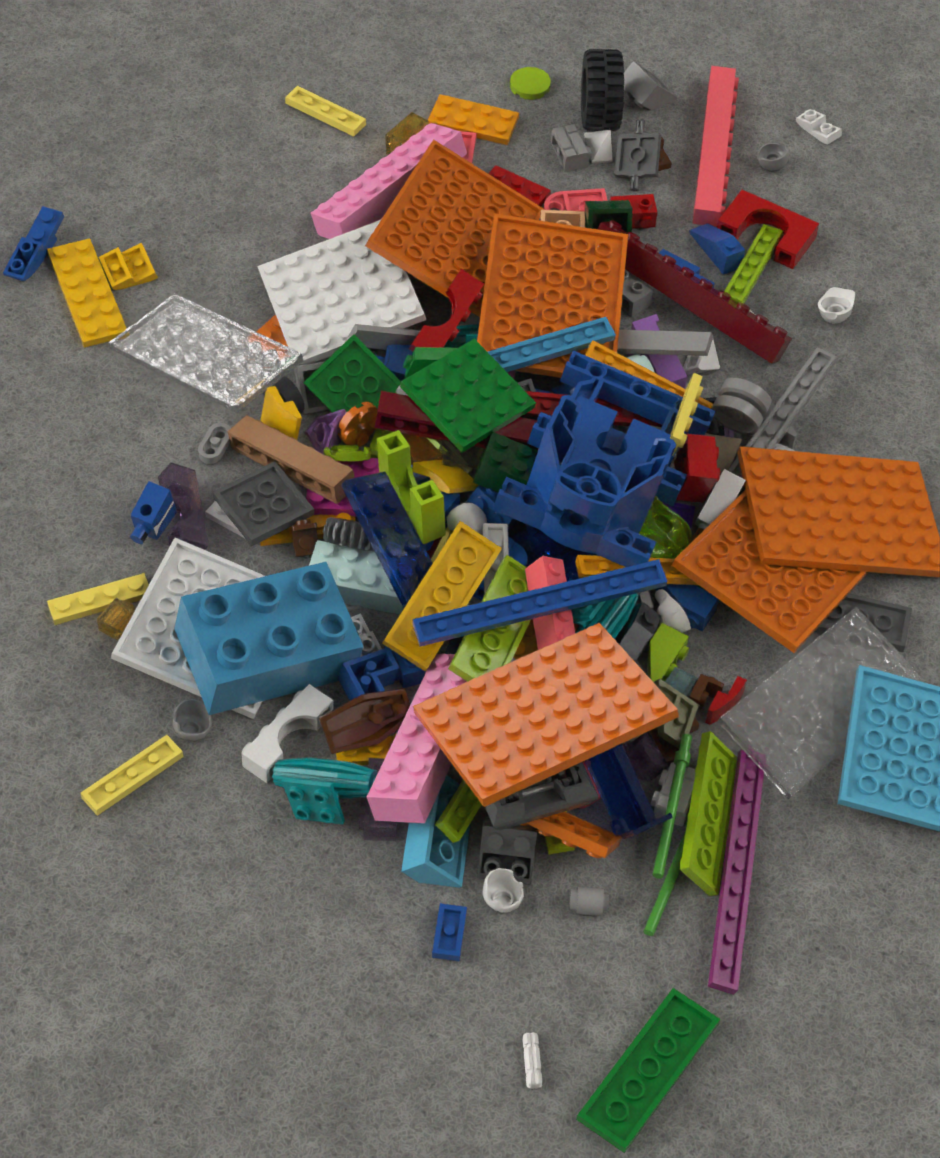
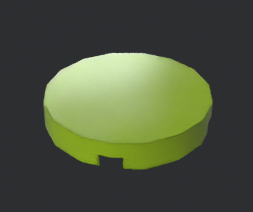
[510,67,551,100]
[324,445,371,461]

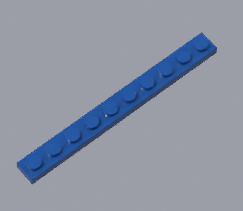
[412,559,668,647]

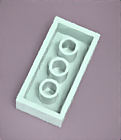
[309,540,414,615]

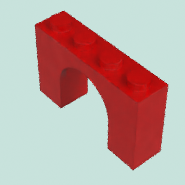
[717,189,819,269]

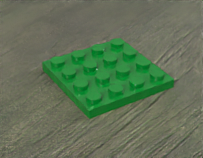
[400,338,536,453]

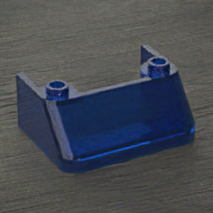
[583,744,673,839]

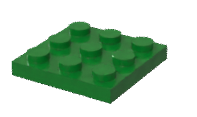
[303,334,401,412]

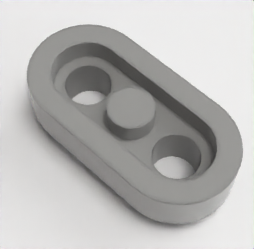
[198,423,231,464]

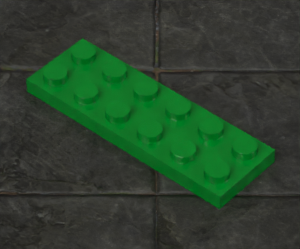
[576,988,720,1153]

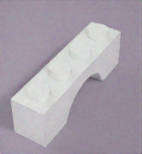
[241,684,334,783]

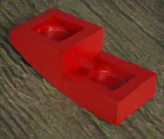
[705,676,747,725]

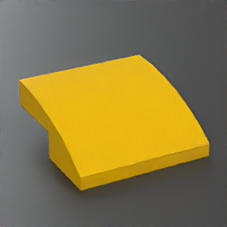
[99,243,158,290]
[260,386,302,440]
[412,459,479,494]

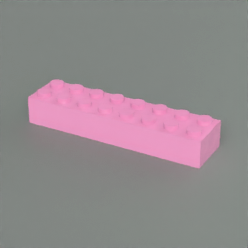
[311,123,467,239]
[367,654,467,823]

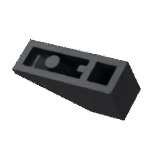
[615,602,661,660]

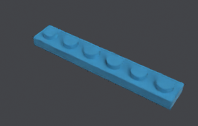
[488,317,616,372]

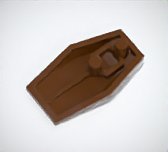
[319,688,410,754]

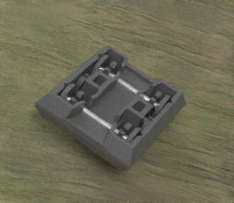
[485,762,598,831]

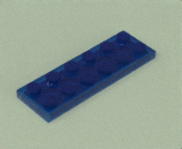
[341,471,432,608]

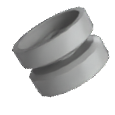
[711,378,772,435]

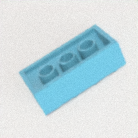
[401,775,471,888]

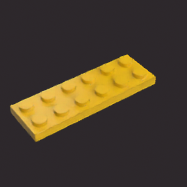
[47,238,128,348]
[382,521,502,671]

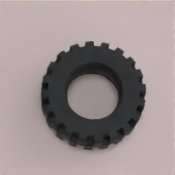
[581,49,624,131]

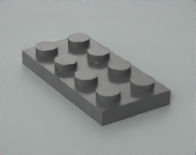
[814,594,912,652]

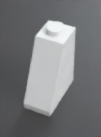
[694,469,746,532]

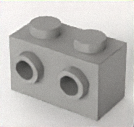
[621,269,653,318]

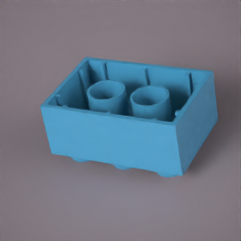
[174,562,364,715]

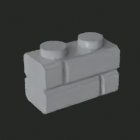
[551,124,592,172]

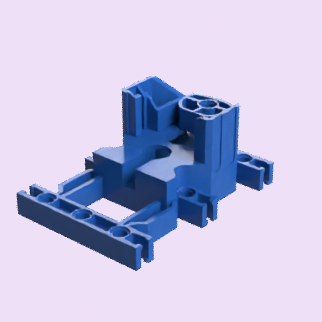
[493,350,716,567]

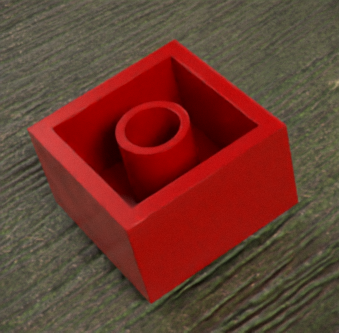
[674,434,720,503]

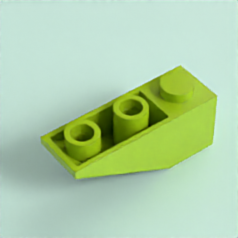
[647,623,690,682]

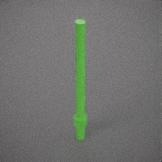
[652,734,692,879]
[643,818,688,936]

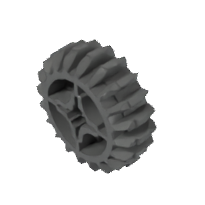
[323,517,390,552]

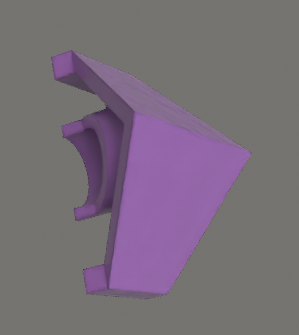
[304,409,347,455]

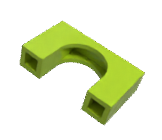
[377,430,446,544]

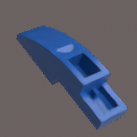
[3,206,64,281]

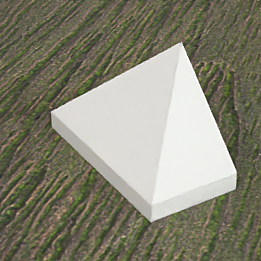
[584,130,613,164]
[683,340,720,375]

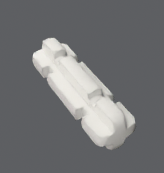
[523,1032,542,1089]

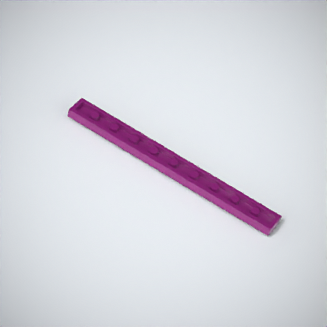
[708,748,766,995]

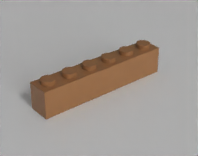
[227,415,356,504]

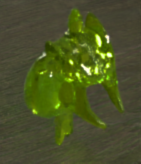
[639,496,692,559]

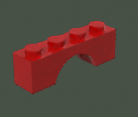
[409,269,484,352]

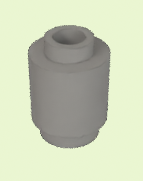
[569,887,609,916]

